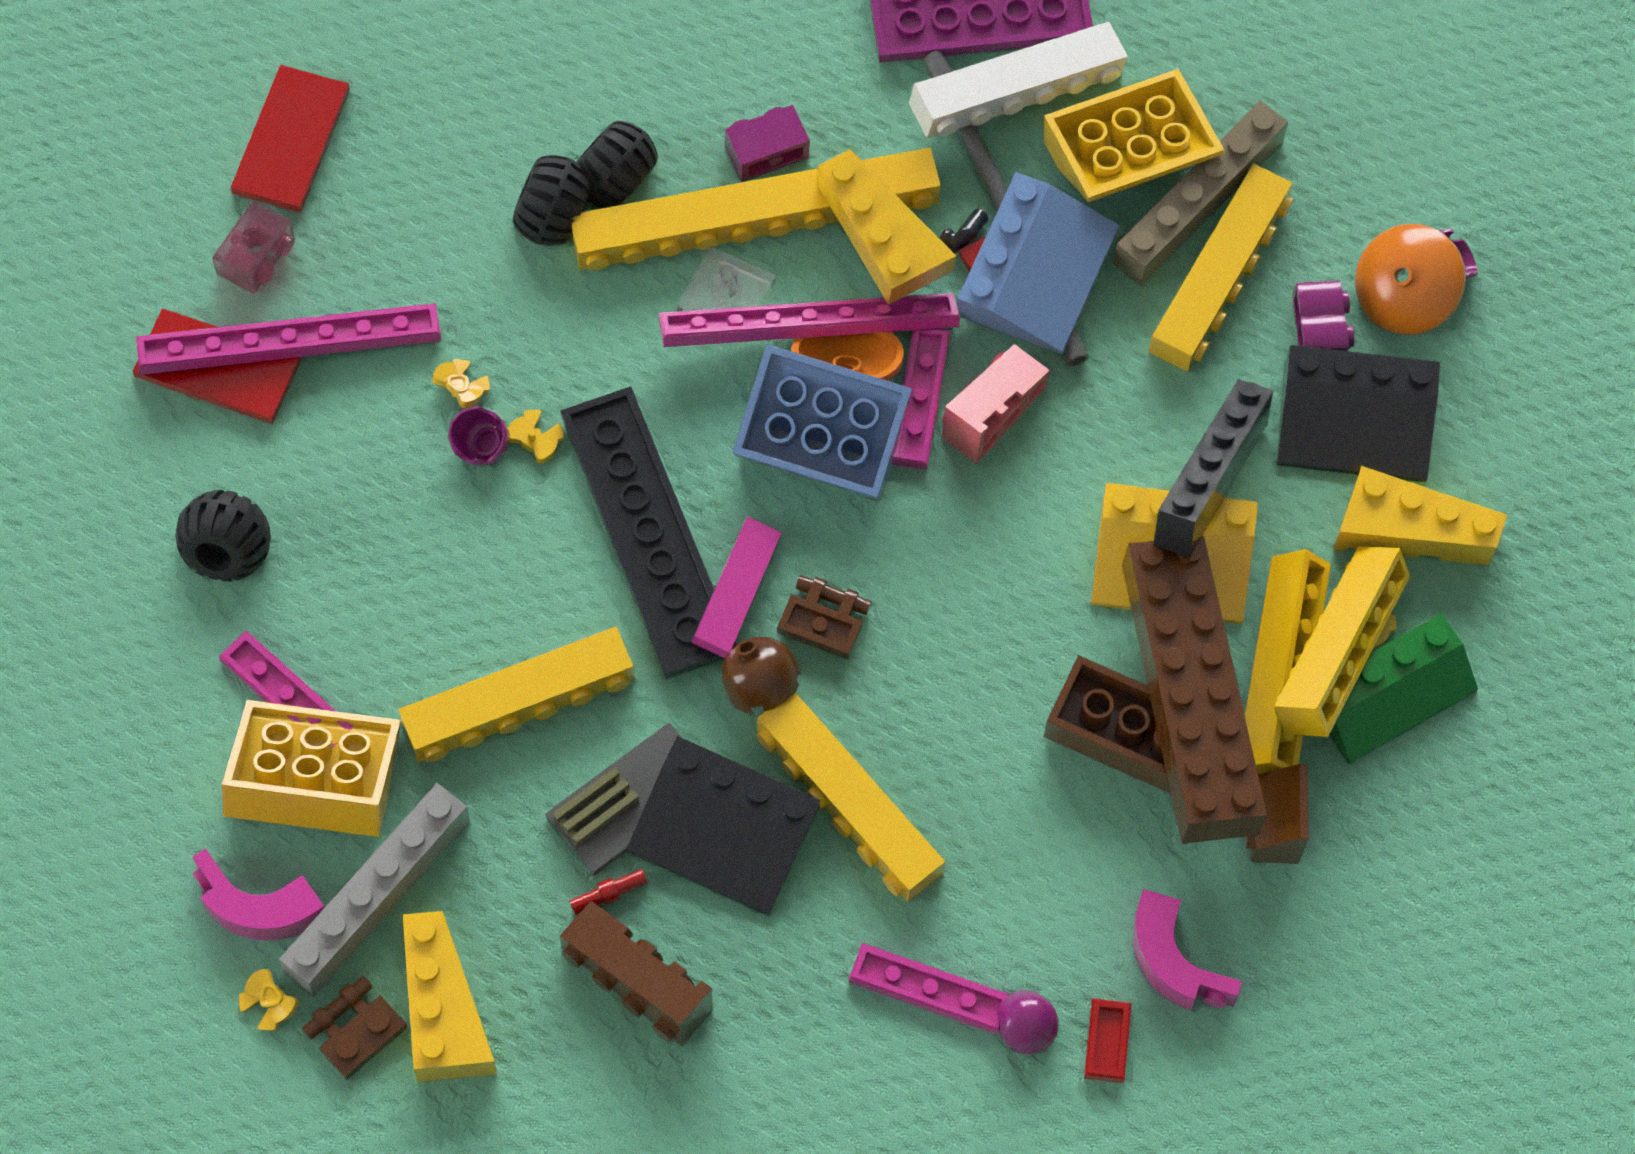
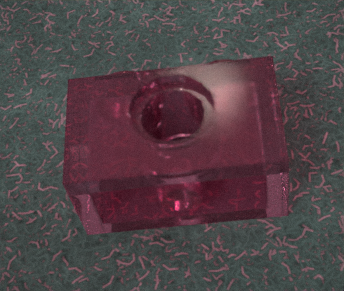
[212,201,295,294]

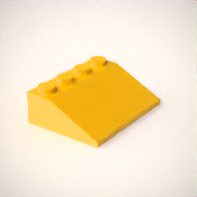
[1044,69,1224,202]
[1091,483,1258,624]
[222,700,401,837]

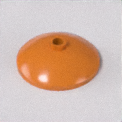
[1355,224,1466,335]
[791,332,904,381]

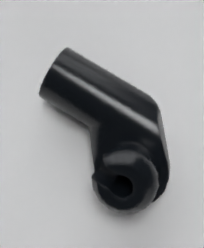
[939,209,988,253]

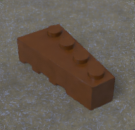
[560,901,713,1046]

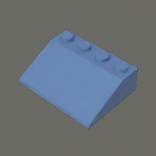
[957,172,1120,355]
[732,344,912,501]

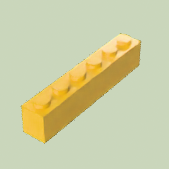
[1148,163,1294,372]
[1274,546,1410,737]
[1245,549,1331,774]
[398,626,635,763]
[756,692,945,902]

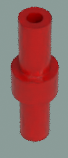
[569,869,648,915]

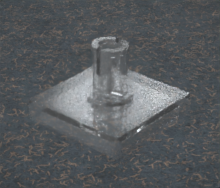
[677,246,776,312]

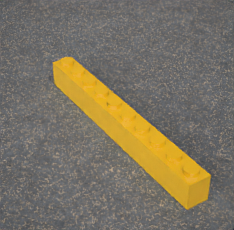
[571,147,941,271]

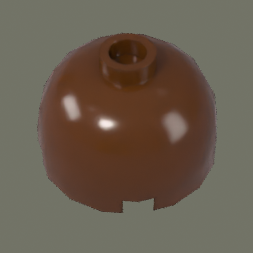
[722,637,801,713]

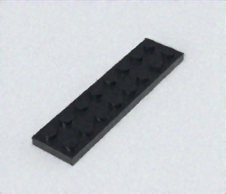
[560,386,736,679]

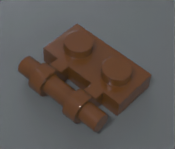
[777,575,872,659]
[301,976,407,1081]

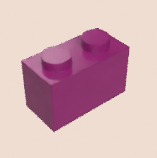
[725,105,810,182]

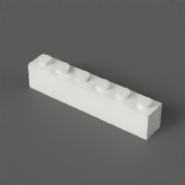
[909,22,1128,139]

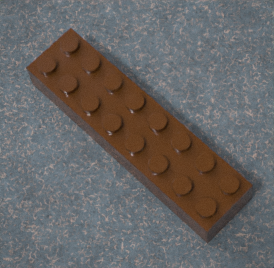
[1122,536,1267,844]

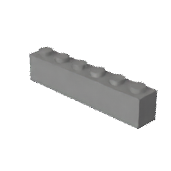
[279,783,470,997]

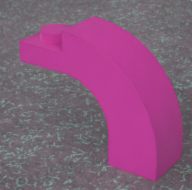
[192,848,325,941]
[1132,889,1242,1010]

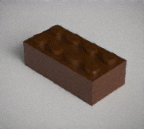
[1043,655,1171,794]

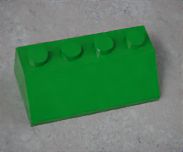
[1329,613,1478,764]

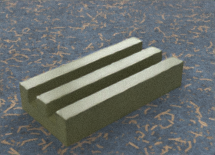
[553,767,639,847]

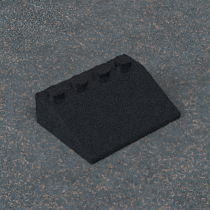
[1276,345,1440,482]
[626,736,821,916]

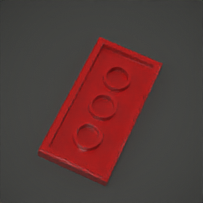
[230,64,350,213]
[132,308,302,424]

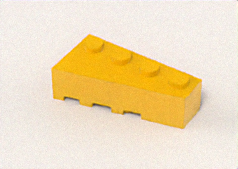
[816,149,956,305]
[1333,466,1507,565]
[403,911,497,1082]

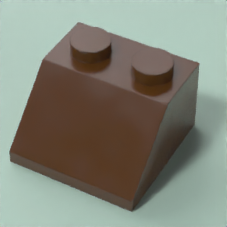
[1244,764,1309,864]

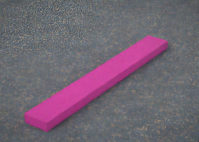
[659,293,960,347]
[136,303,441,375]

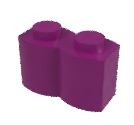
[1292,280,1354,351]

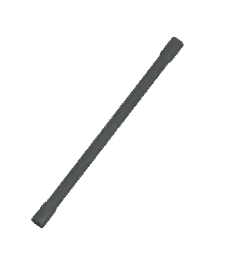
[923,50,1089,367]

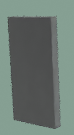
[545,723,682,877]

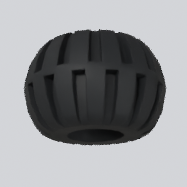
[576,121,658,208]
[513,155,590,246]
[175,490,271,582]

